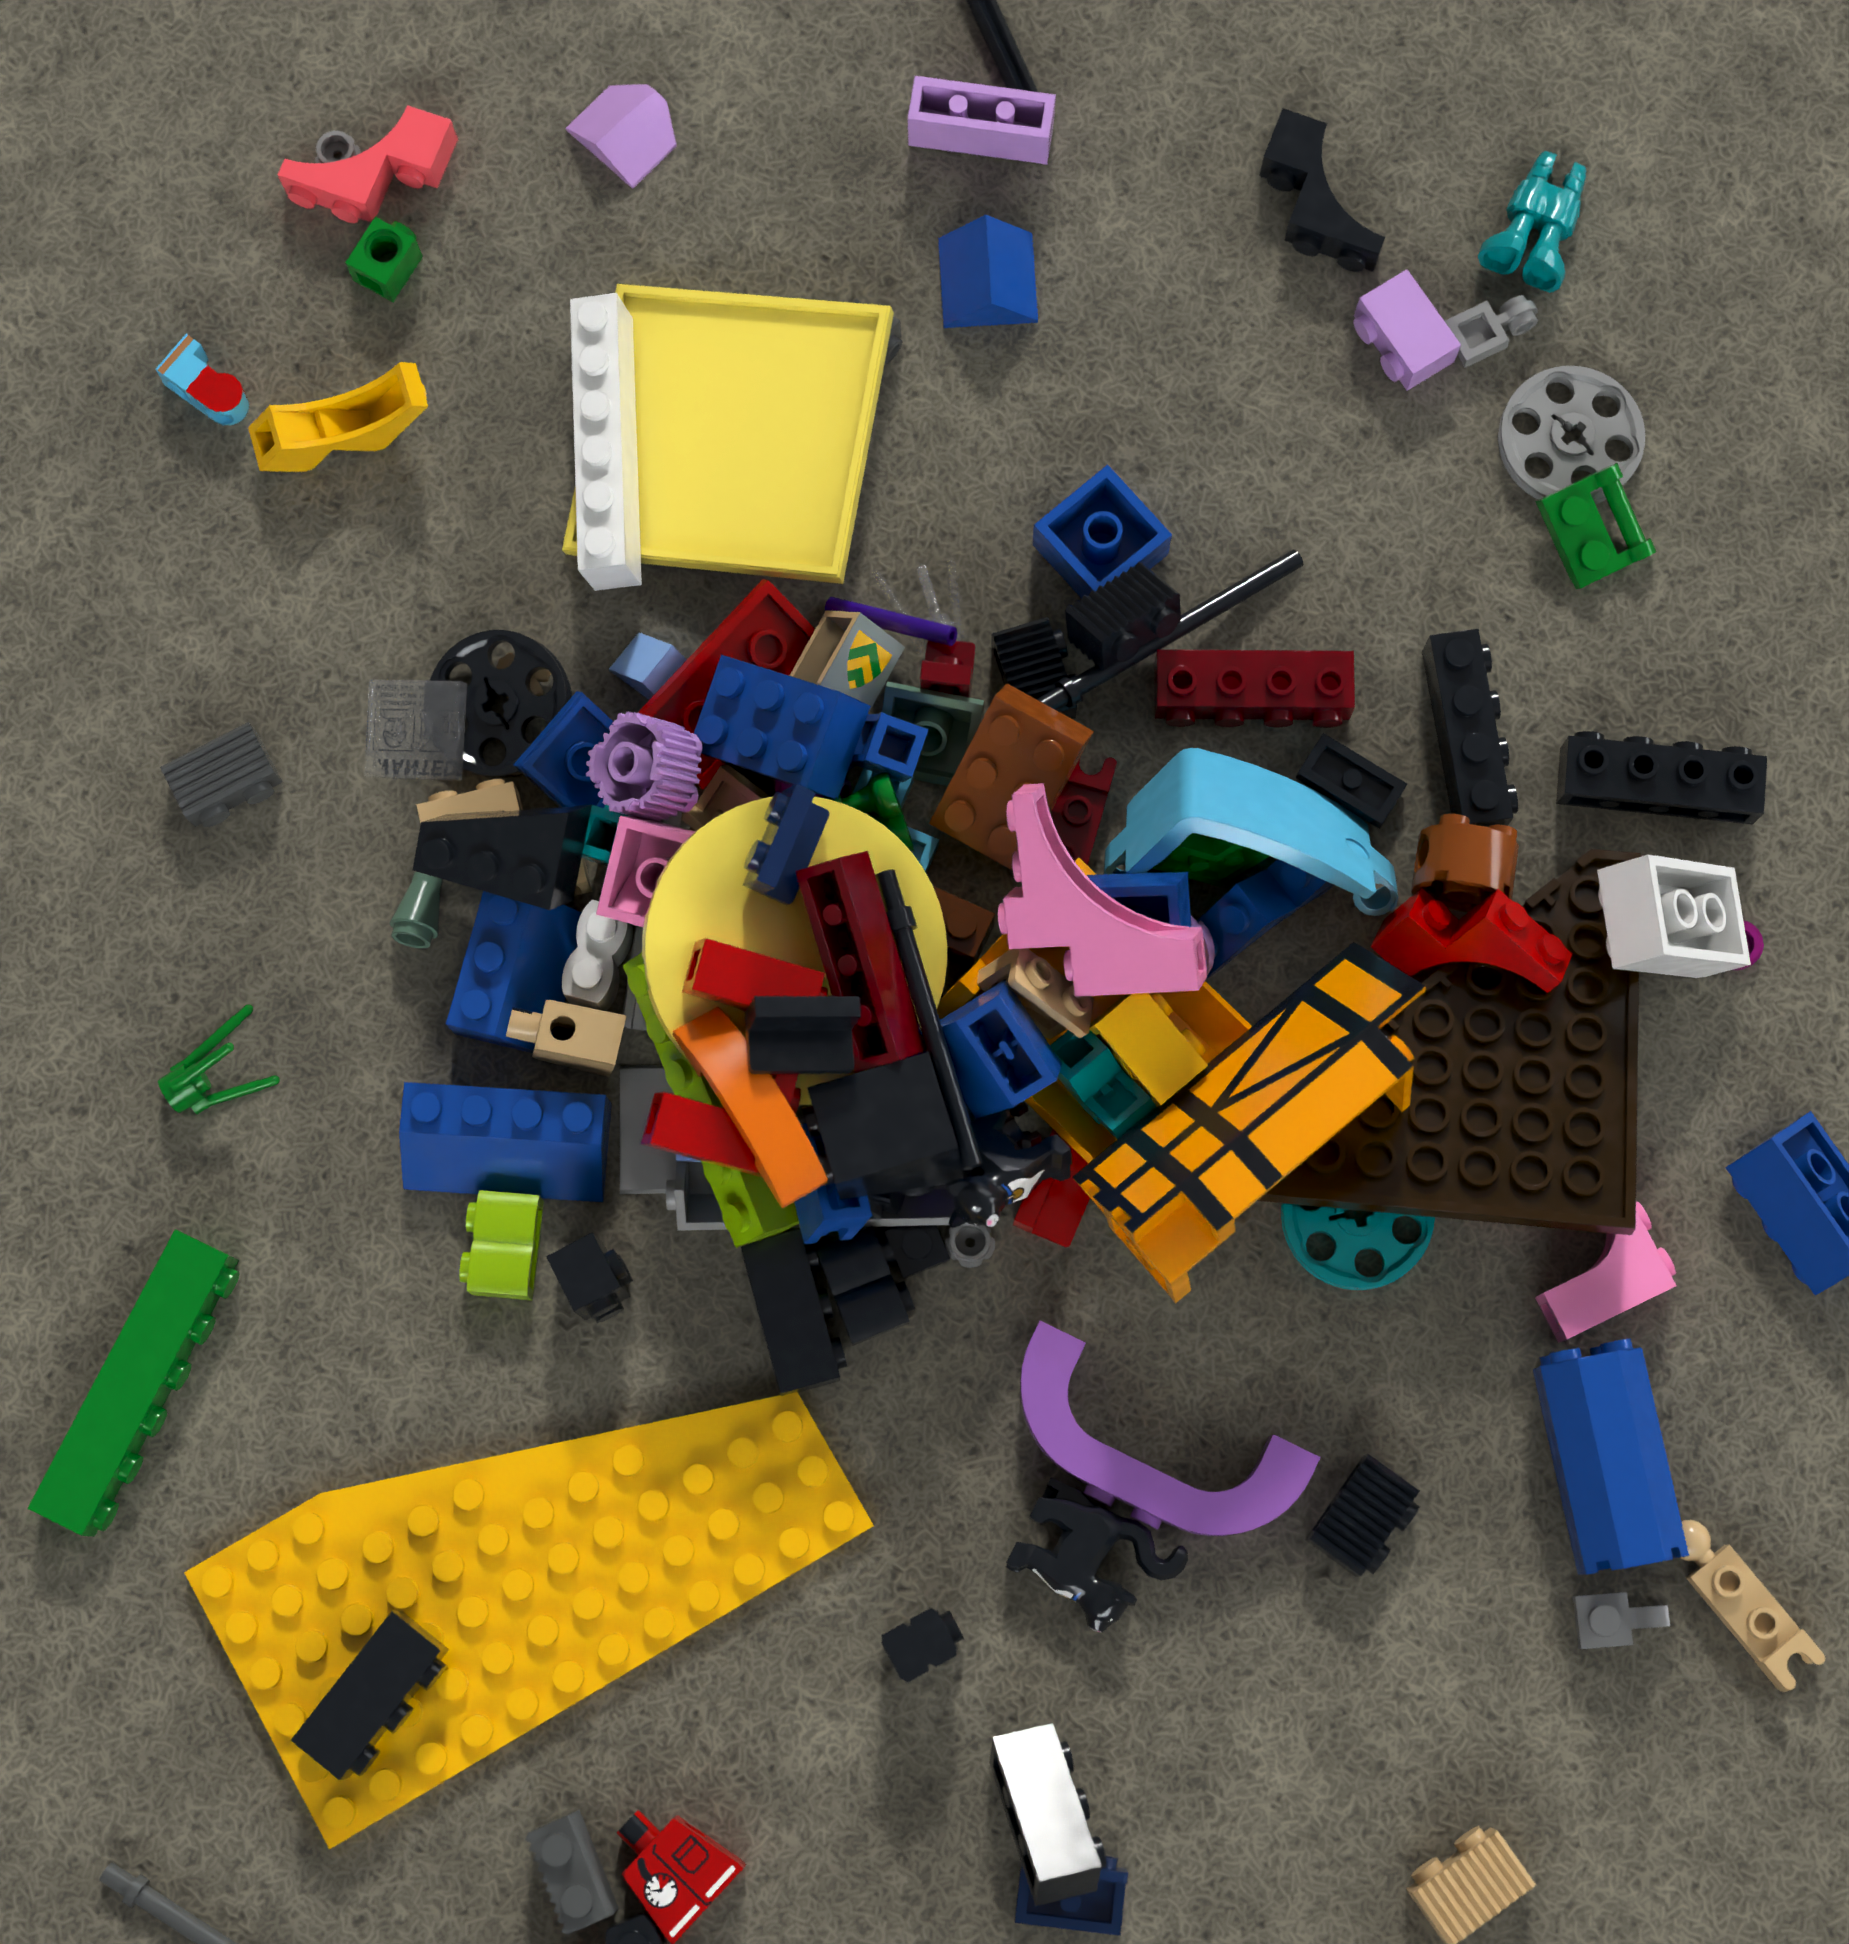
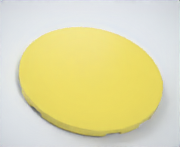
[642,797,947,1105]

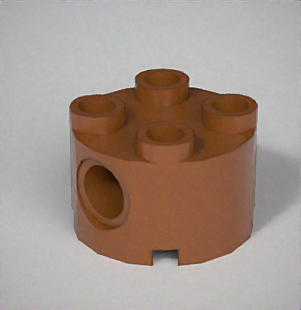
[1411,814,1519,912]

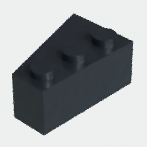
[413,805,592,910]

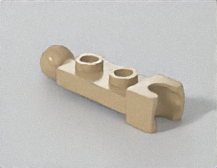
[1679,1520,1825,1692]

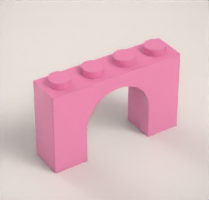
[1535,1202,1677,1343]

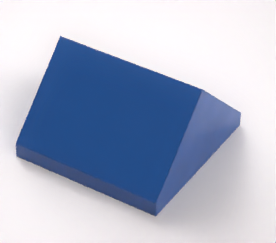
[938,215,1038,328]

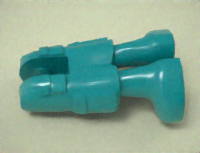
[1478,151,1587,293]

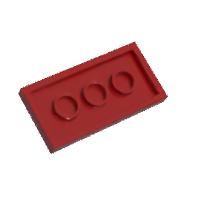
[637,579,815,790]

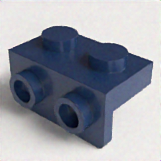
[743,784,829,905]
[1015,1856,1129,1936]

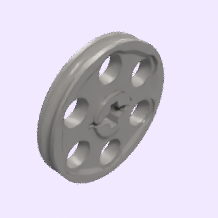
[1498,366,1645,504]

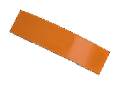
[672,1007,828,1209]

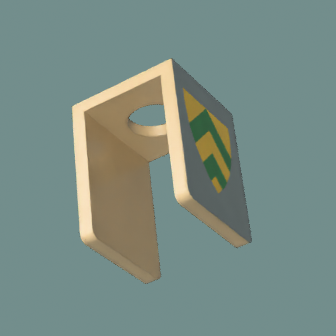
[789,610,905,713]

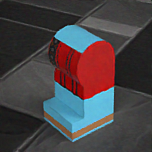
[156,334,249,426]

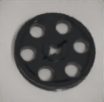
[425,630,572,778]

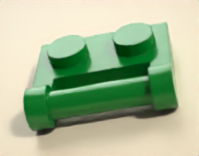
[1535,463,1657,589]

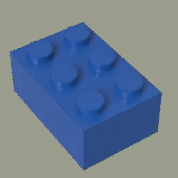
[693,655,871,800]

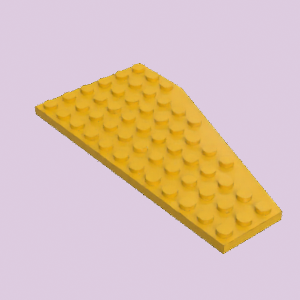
[184,1392,874,1849]

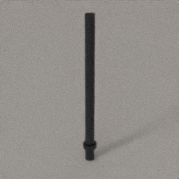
[1037,550,1303,710]

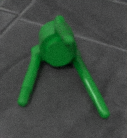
[158,1005,280,1114]

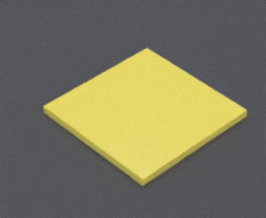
[562,284,894,584]

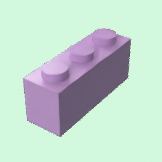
[908,76,1056,164]

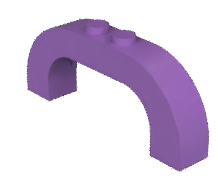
[1020,1321,1320,1536]

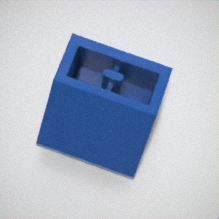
[922,979,1062,1118]

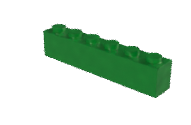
[27,1229,240,1537]

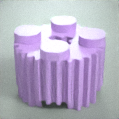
[586,712,702,822]

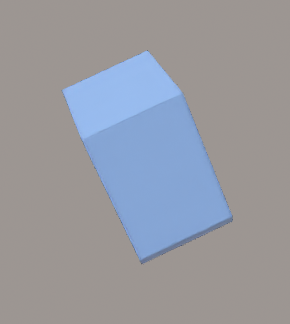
[609,632,687,700]

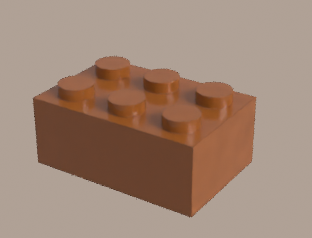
[929,683,1094,870]

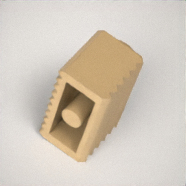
[1406,1826,1536,1944]

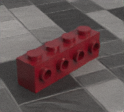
[1154,649,1355,728]
[795,851,927,1072]

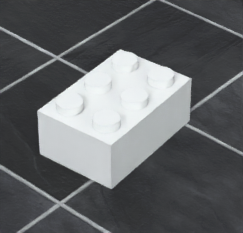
[1597,855,1751,978]

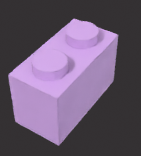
[1353,269,1461,391]

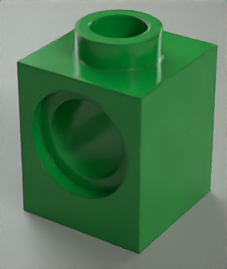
[345,217,423,302]

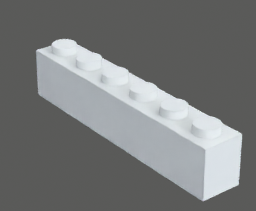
[570,293,642,591]

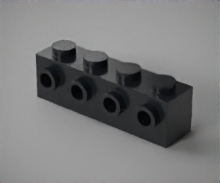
[1422,629,1518,827]
[1556,731,1767,825]

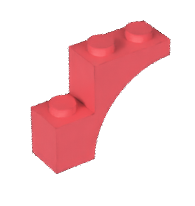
[278,105,458,223]

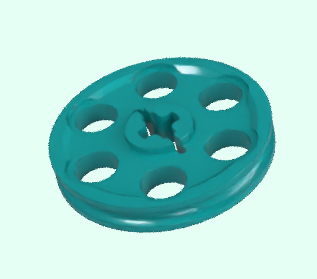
[1281,1203,1435,1290]

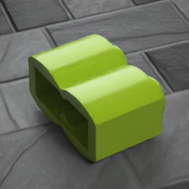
[459,1190,544,1301]

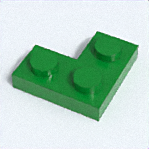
[1153,833,1269,887]

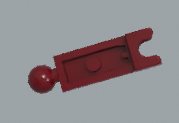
[1051,757,1117,866]

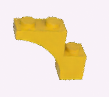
[248,362,428,472]

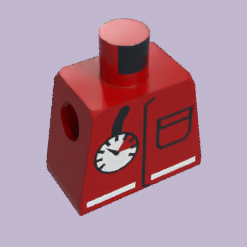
[616,1810,746,1944]

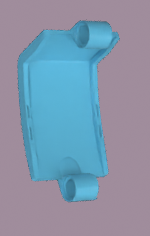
[1104,748,1399,916]

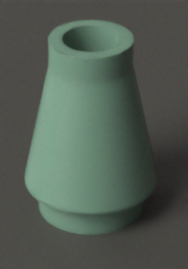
[390,872,443,948]

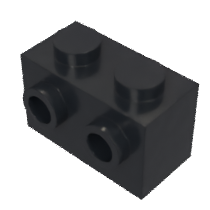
[546,1232,633,1323]

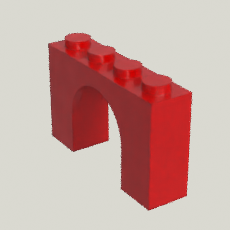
[641,938,828,1177]

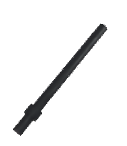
[875,870,983,1170]

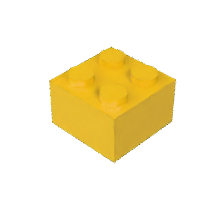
[1090,993,1208,1106]

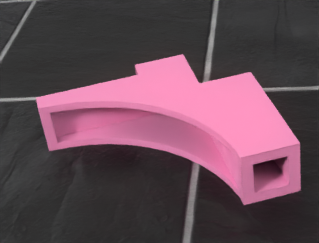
[998,783,1207,997]

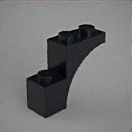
[1259,108,1385,272]

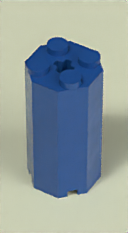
[1533,1338,1689,1575]

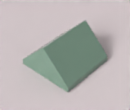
[882,681,984,786]

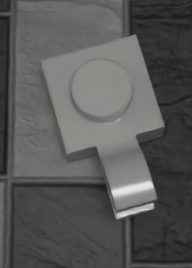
[1573,1592,1670,1649]

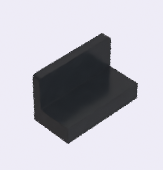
[745,996,861,1074]

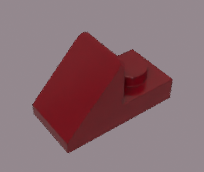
[920,641,976,698]

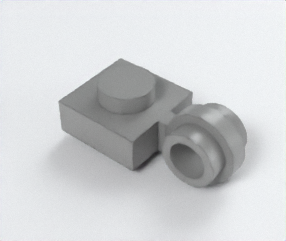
[1445,295,1538,368]

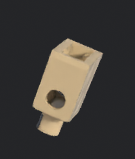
[506,1000,626,1077]

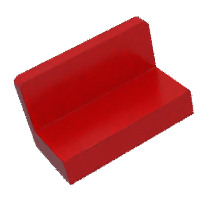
[1013,1129,1090,1248]

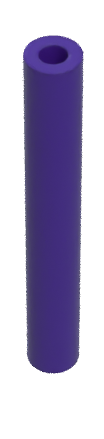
[825,597,958,646]

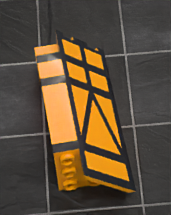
[1072,942,1426,1303]

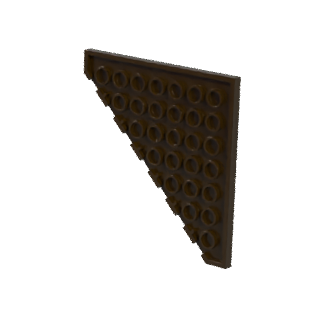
[1257,849,1641,1235]

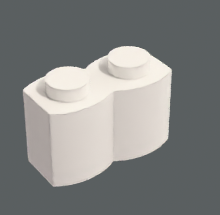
[562,899,633,1011]

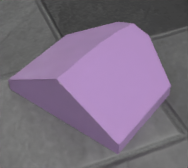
[566,84,677,189]

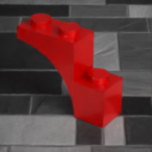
[1370,888,1573,993]

